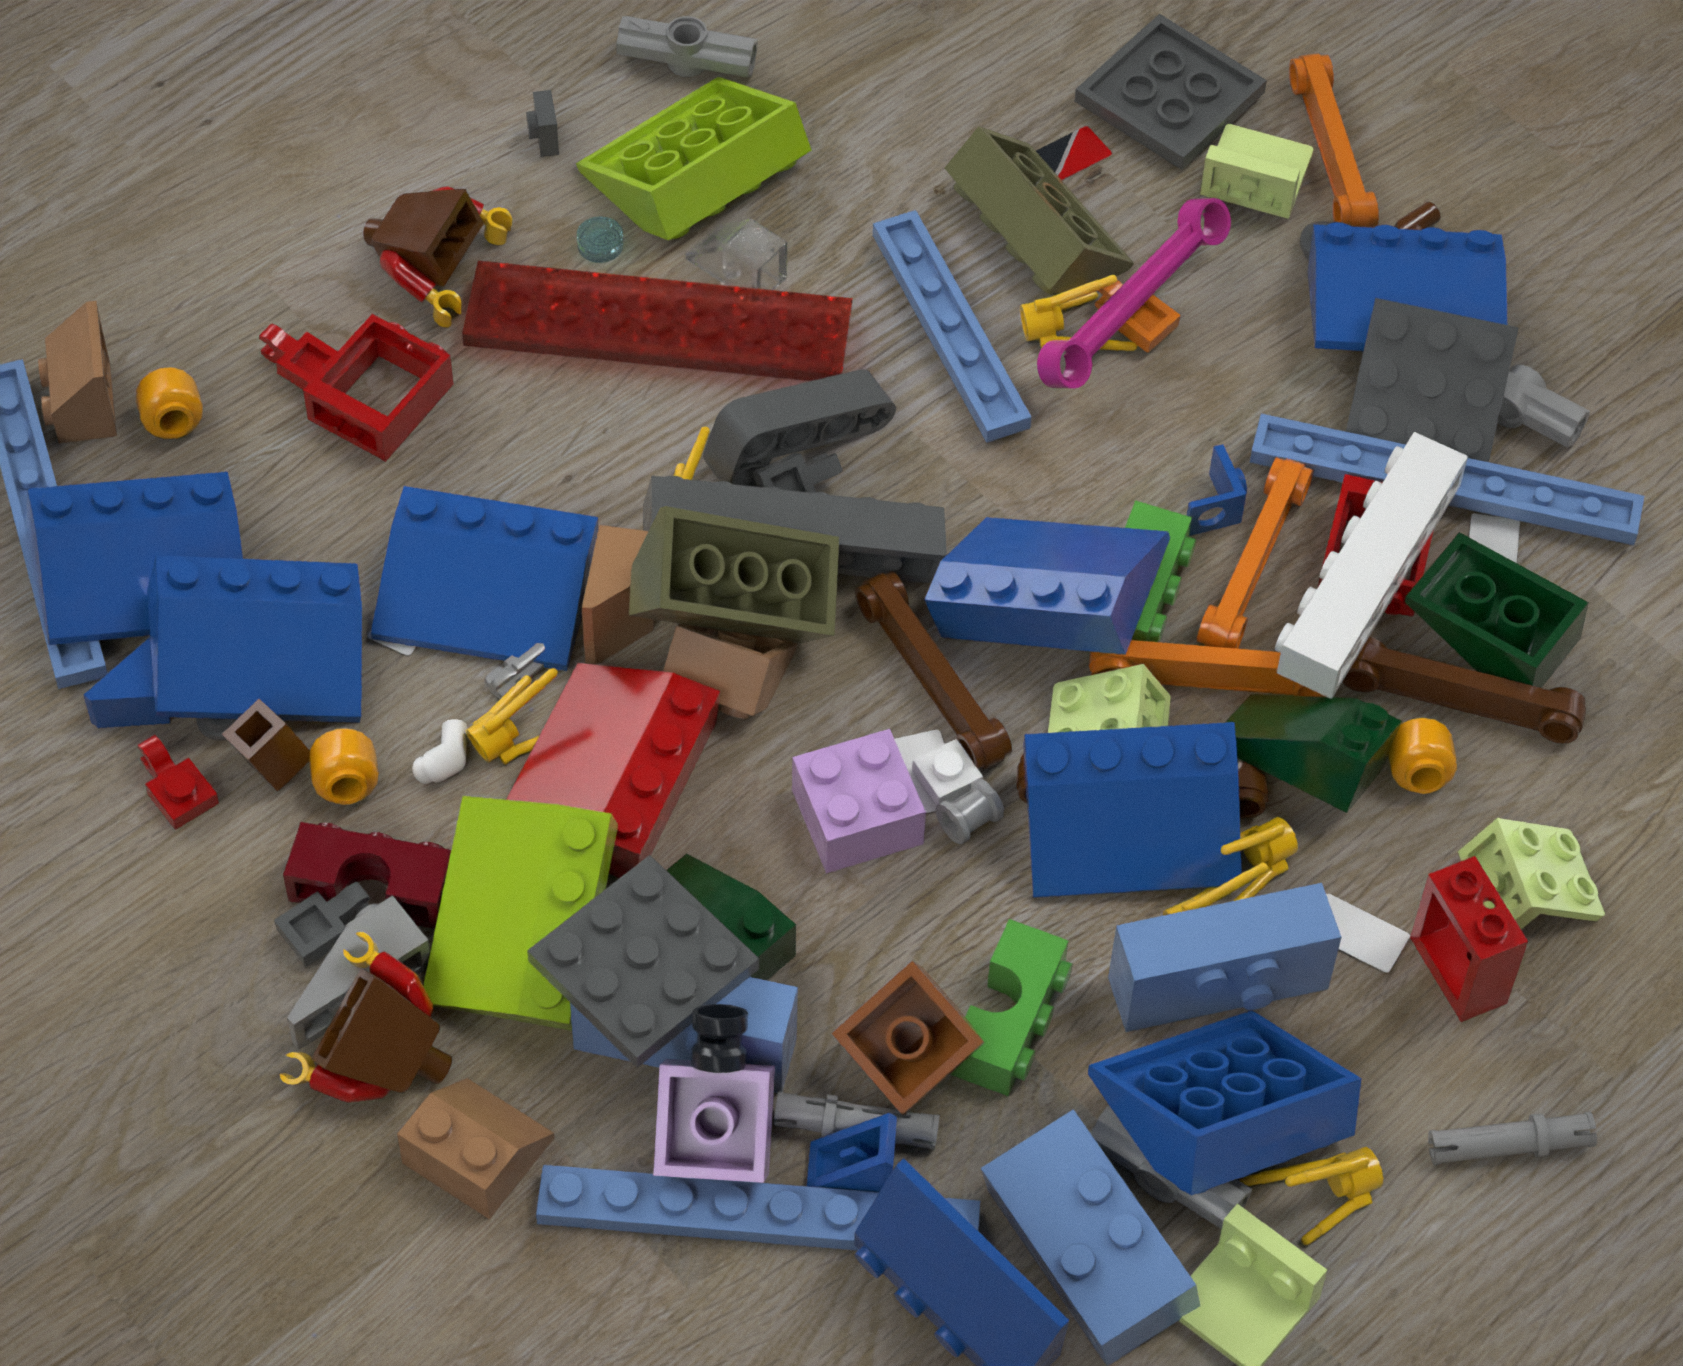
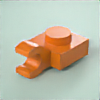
[1095,280,1181,353]

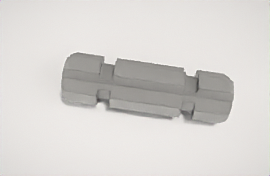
[485,643,545,699]

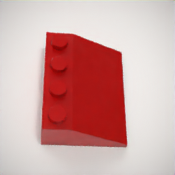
[506,663,721,878]

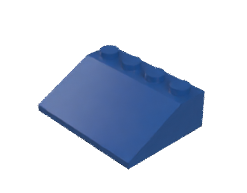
[1307,222,1508,351]
[25,472,243,645]
[371,486,599,671]
[924,517,1170,655]
[147,555,362,723]
[1023,722,1242,898]
[1088,1010,1362,1196]
[854,1158,1069,1366]

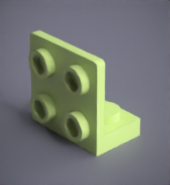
[1200,124,1313,219]
[1048,664,1171,733]
[1458,818,1605,929]
[1179,1204,1327,1366]

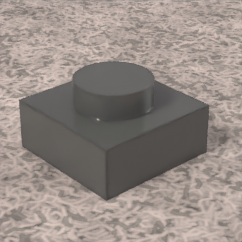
[526,90,559,157]

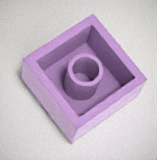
[792,729,926,873]
[653,1059,775,1183]

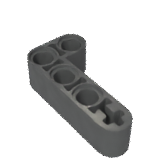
[703,369,896,487]

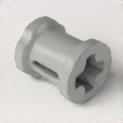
[936,779,1004,844]

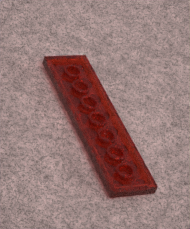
[462,260,853,381]

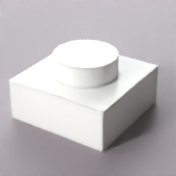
[912,739,983,806]

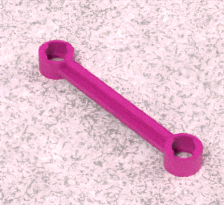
[1037,198,1231,389]

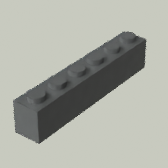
[643,476,947,583]

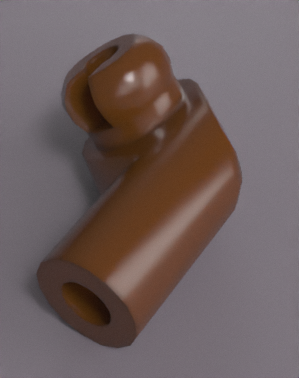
[1394,202,1441,230]

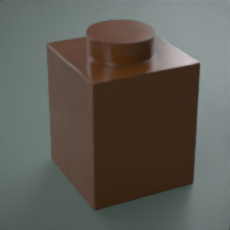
[222,699,310,792]

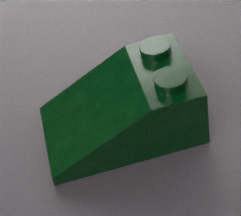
[1405,532,1589,688]
[1225,694,1402,813]
[666,853,796,980]

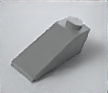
[287,896,430,1050]

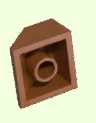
[832,961,985,1115]

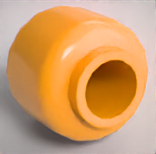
[136,367,203,439]
[1388,718,1457,794]
[309,729,379,805]

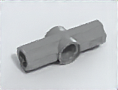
[616,16,758,77]
[1498,365,1590,448]
[1091,1106,1252,1229]

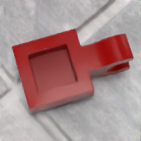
[259,324,338,390]
[137,735,219,830]

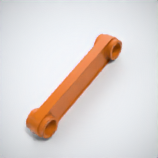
[1289,53,1379,228]
[1197,457,1314,649]
[1089,639,1326,697]

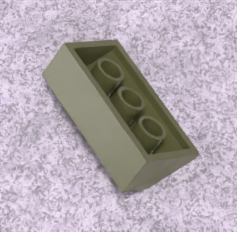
[944,126,1134,295]
[629,506,839,643]

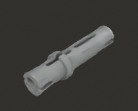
[773,1091,940,1150]
[1428,1112,1597,1165]

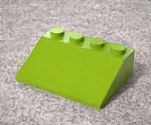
[576,77,812,241]
[423,796,618,1031]

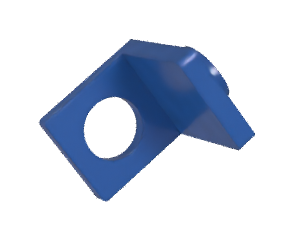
[1186,444,1247,536]

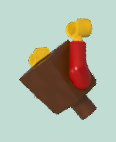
[363,186,512,328]
[280,932,452,1103]

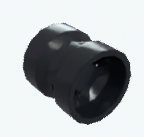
[691,1004,748,1073]

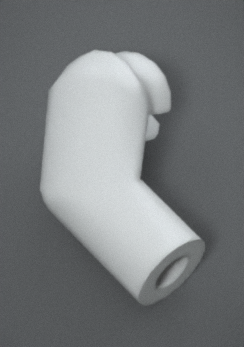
[412,719,467,784]

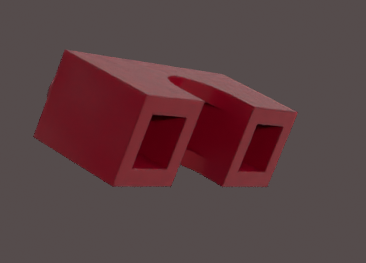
[283,822,451,929]

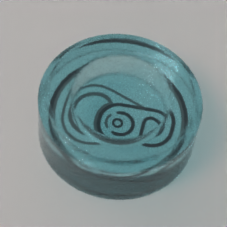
[577,216,624,263]

